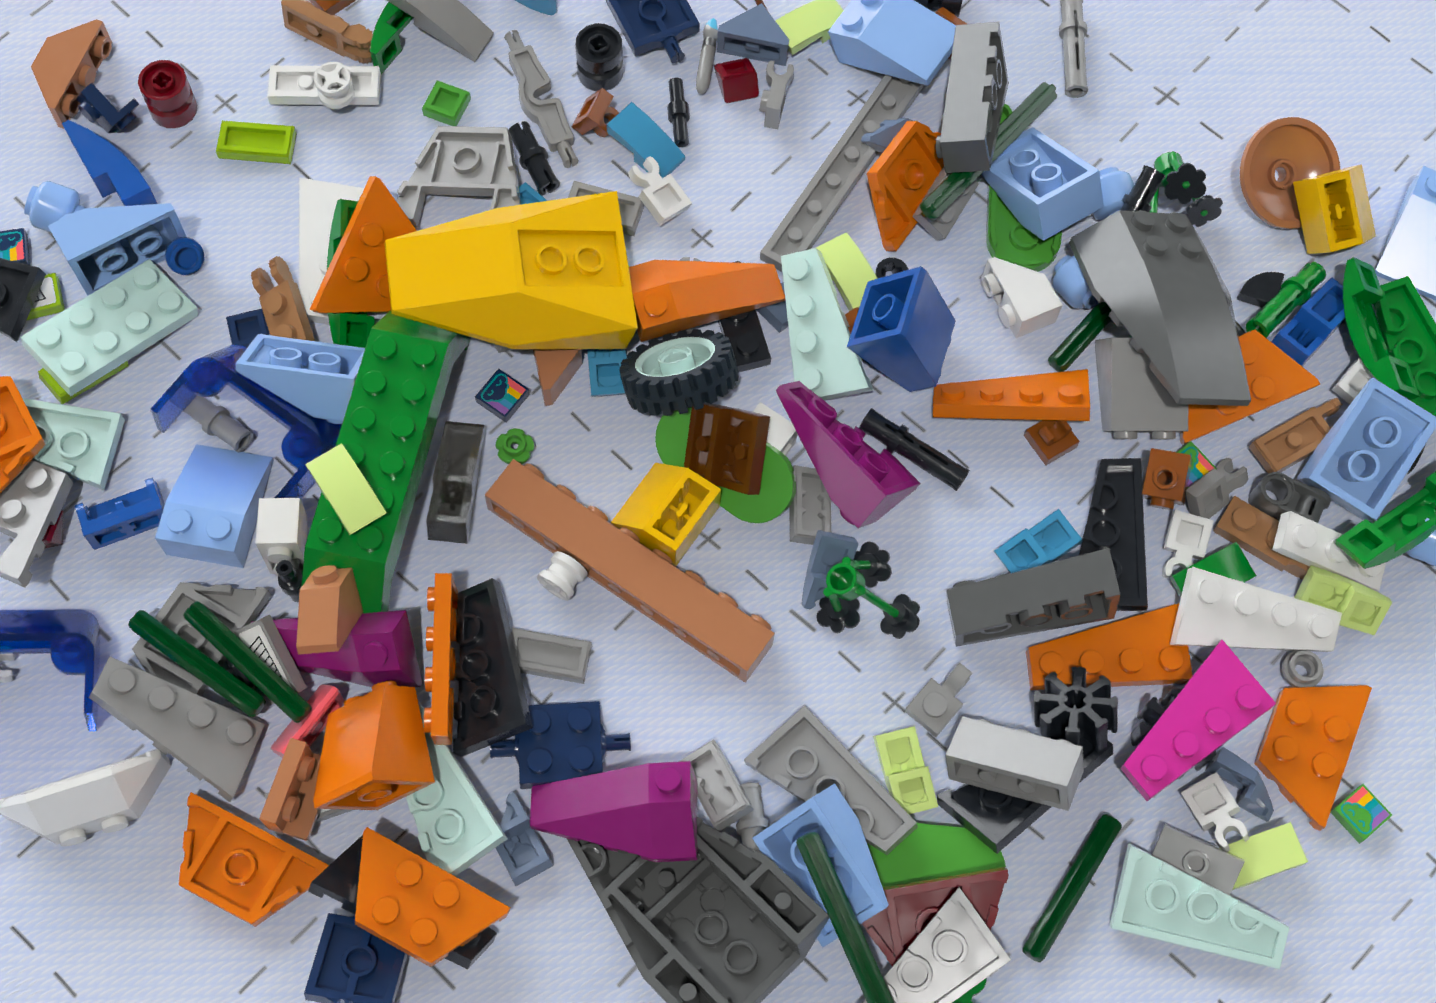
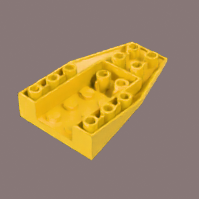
[384,191,638,349]

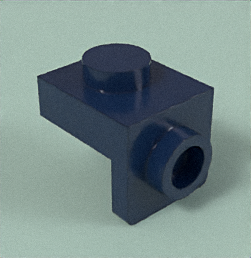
[76,83,139,133]

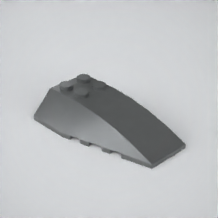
[1069,210,1251,406]
[566,817,829,1003]

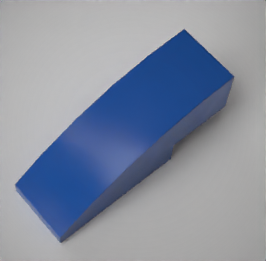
[62,120,158,206]
[1271,278,1346,367]

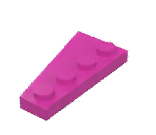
[1120,640,1276,801]

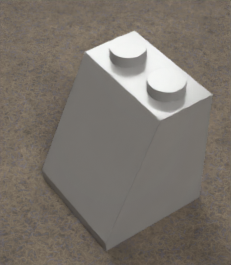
[1095,338,1188,439]

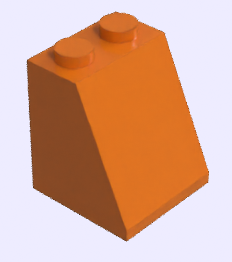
[313,681,435,810]

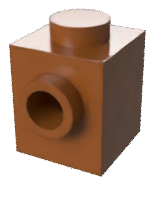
[1142,448,1193,510]

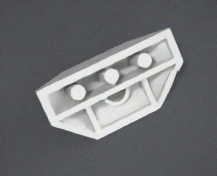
[0,749,171,846]

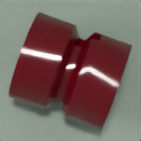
[138,60,197,128]

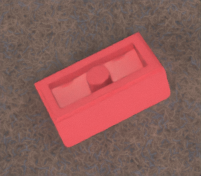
[271,684,345,758]

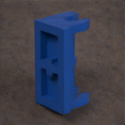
[75,477,165,550]

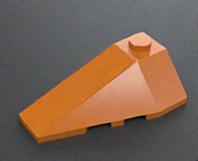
[629,260,785,342]

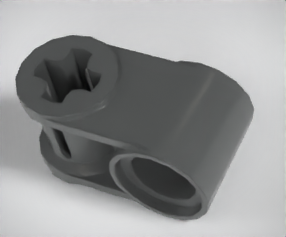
[1248,472,1331,523]

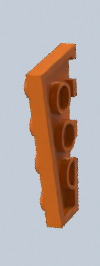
[933,369,1090,421]
[424,573,458,745]
[1026,603,1193,690]

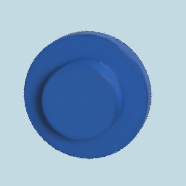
[165,237,204,275]

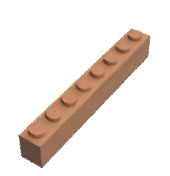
[485,459,775,683]

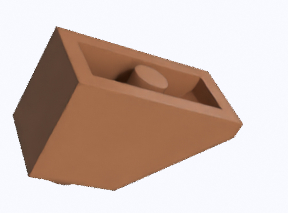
[533,349,583,406]
[296,565,363,654]

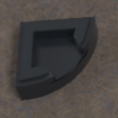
[1237,272,1285,308]

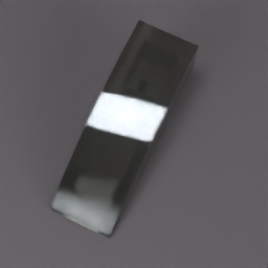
[426,421,485,544]

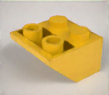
[1293,164,1376,254]
[611,463,721,567]

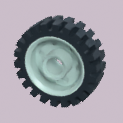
[619,329,738,416]

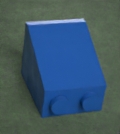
[847,266,956,392]

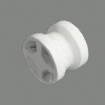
[314,62,355,109]
[537,551,588,601]

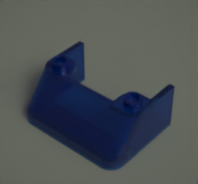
[151,345,342,499]
[0,609,100,731]

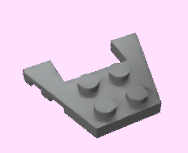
[396,126,521,227]
[0,460,73,588]

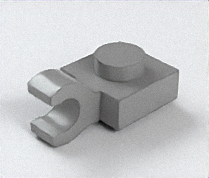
[759,60,794,130]
[1185,458,1248,519]
[905,663,972,737]

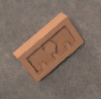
[259,738,321,840]

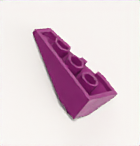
[776,381,921,528]
[250,610,422,687]
[530,761,697,862]

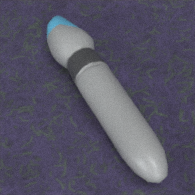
[696,18,718,95]

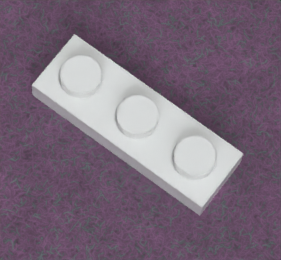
[267,65,381,105]
[1272,511,1386,592]

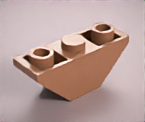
[31,19,112,129]

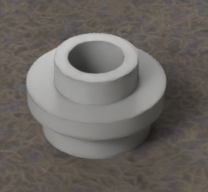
[1282,650,1323,688]

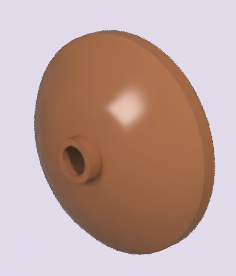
[1240,117,1340,229]

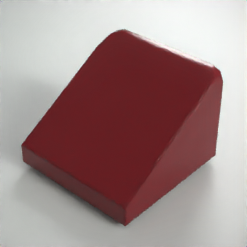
[714,58,759,103]

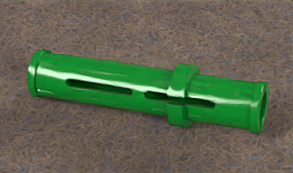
[1246,262,1326,338]

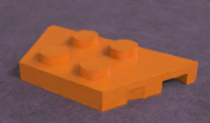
[867,121,944,251]
[309,176,417,313]
[1180,329,1320,445]
[0,376,45,493]
[1254,685,1372,831]
[179,792,329,927]
[355,827,511,967]

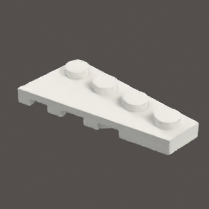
[299,177,364,325]
[1170,567,1342,652]

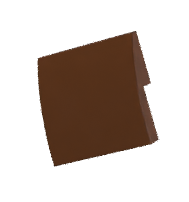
[684,402,770,495]

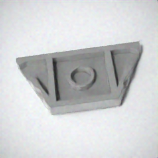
[132,582,271,696]

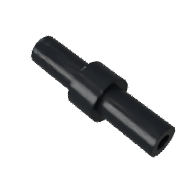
[667,78,690,147]
[276,560,303,602]

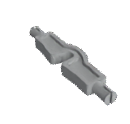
[504,30,579,168]

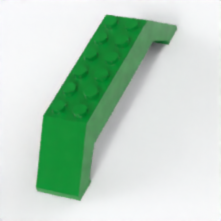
[302,310,471,613]

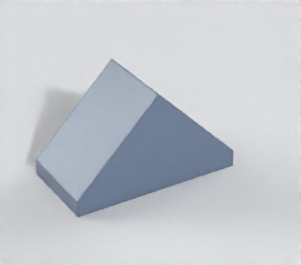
[717,3,789,66]

